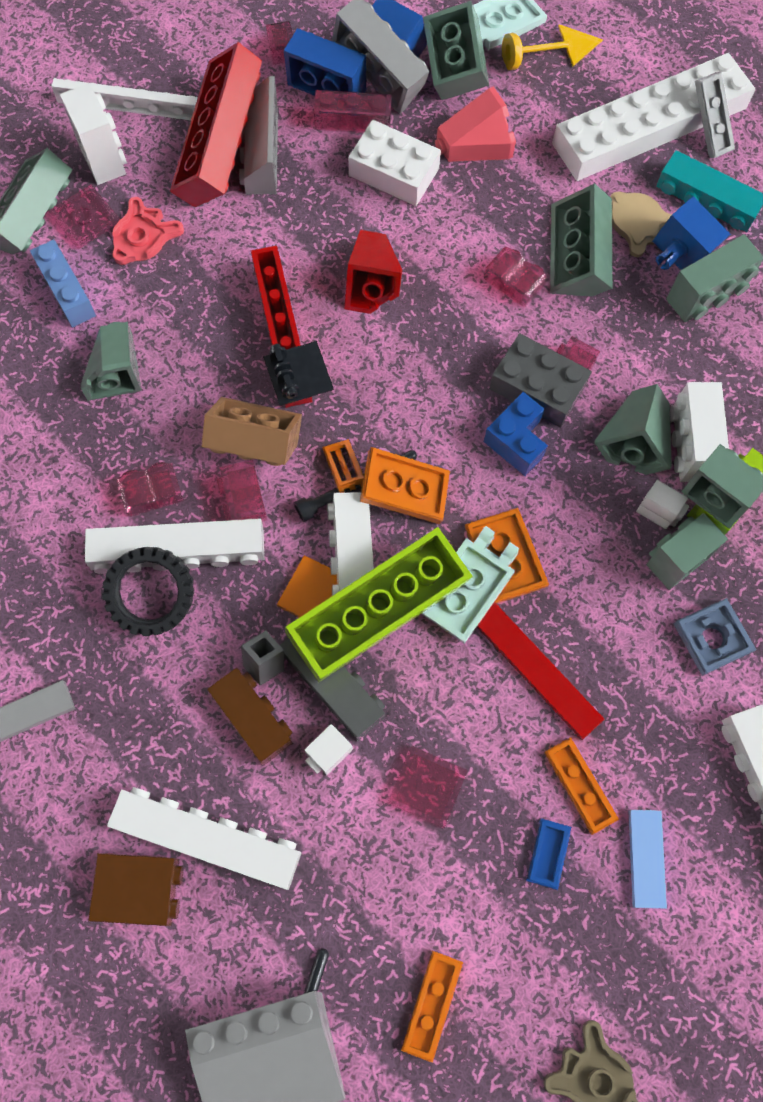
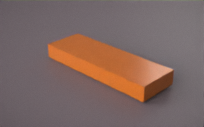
[544,737,619,835]
[401,950,463,1063]

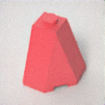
[435,86,516,162]

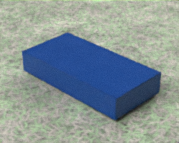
[526,818,572,890]

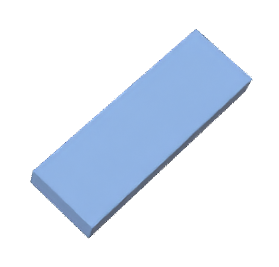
[628,810,667,909]

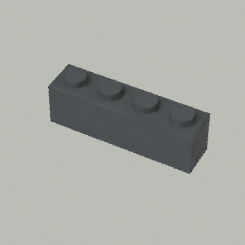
[280,638,385,742]

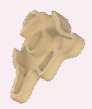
[610,191,672,257]

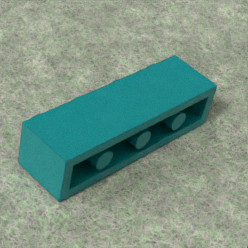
[656,150,763,232]

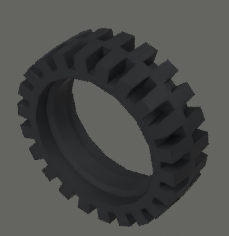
[102,547,194,636]

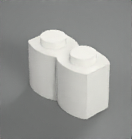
[636,480,689,529]

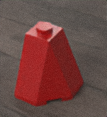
[344,230,403,314]

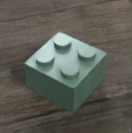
[681,444,763,529]
[646,513,728,590]

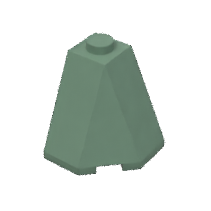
[81,321,142,401]
[595,384,672,475]

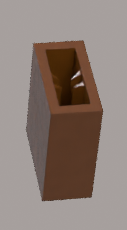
[88,853,183,926]

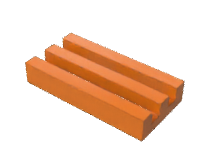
[322,439,364,493]

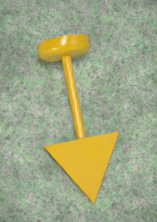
[502,24,603,70]

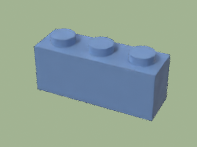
[30,239,96,328]

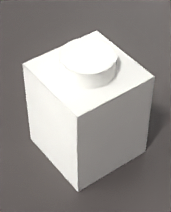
[305,724,353,775]

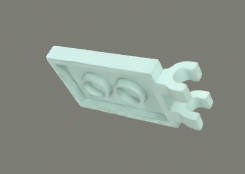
[473,0,547,50]
[422,526,520,644]

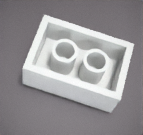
[60,83,127,185]
[348,120,441,206]
[670,382,729,482]

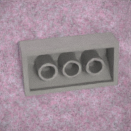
[332,0,429,114]
[239,76,278,194]

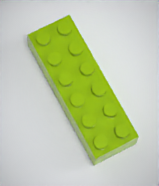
[285,527,473,683]

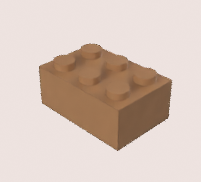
[201,397,302,466]

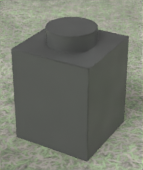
[241,631,284,686]

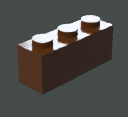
[207,667,293,766]

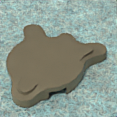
[543,1020,638,1102]

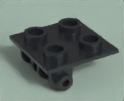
[263,341,334,406]

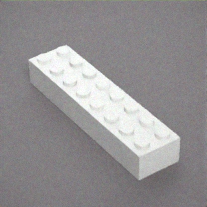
[552,53,755,181]

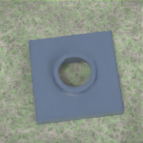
[673,598,756,676]

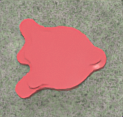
[112,197,184,265]

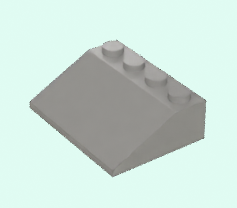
[185,991,346,1102]

